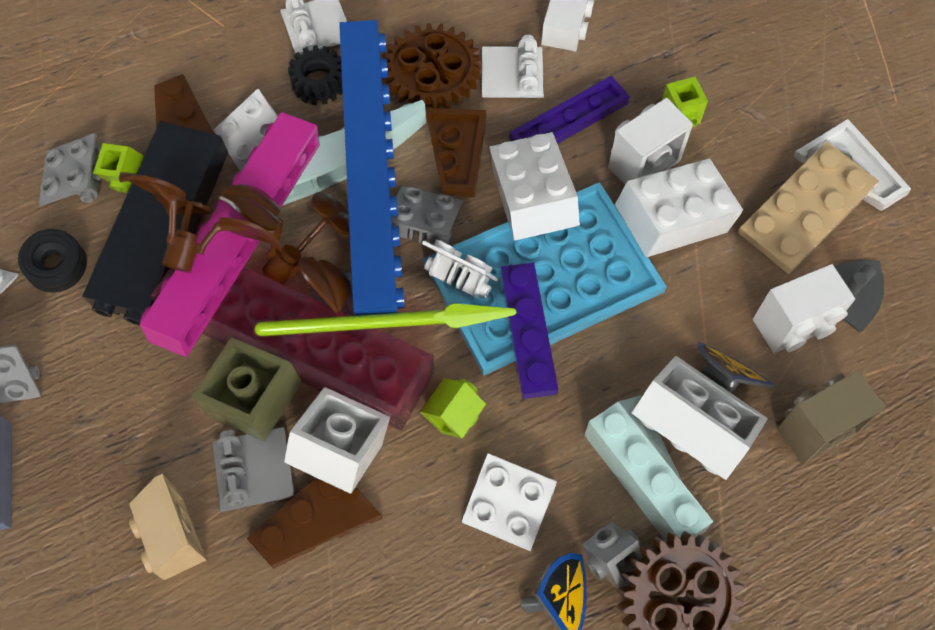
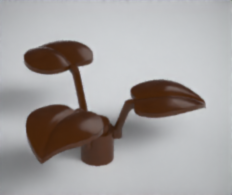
[119,172,283,273]
[217,184,351,314]

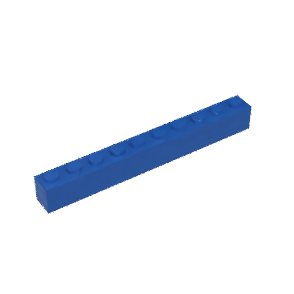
[339,20,405,315]

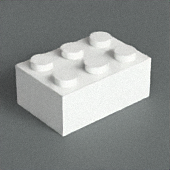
[489,132,580,241]
[615,158,743,258]
[632,356,768,480]

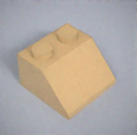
[128,474,207,580]

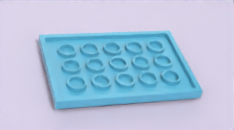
[423,182,667,376]

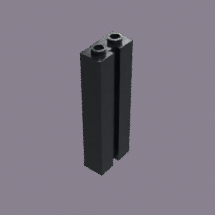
[82,121,228,326]

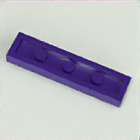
[509,76,630,144]
[500,262,558,399]

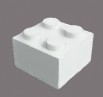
[608,98,693,185]
[752,264,855,354]
[284,387,390,494]

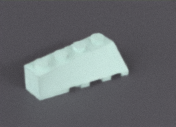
[584,395,713,542]

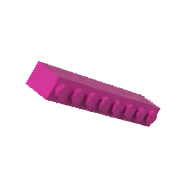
[140,112,320,358]

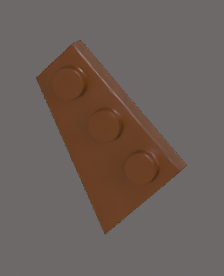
[154,74,214,134]
[425,108,487,197]
[247,478,382,569]

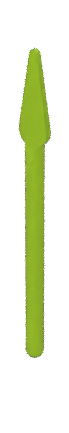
[254,303,516,336]

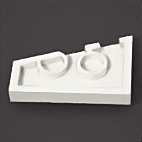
[794,119,911,211]

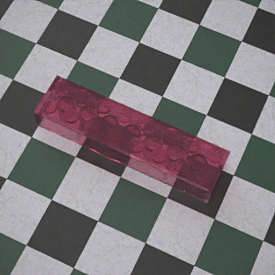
[151,267,435,431]

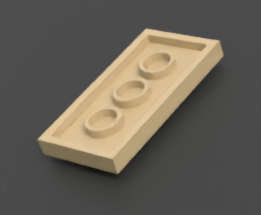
[738,141,879,274]

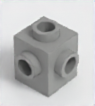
[583,522,643,589]

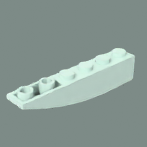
[242,100,426,206]

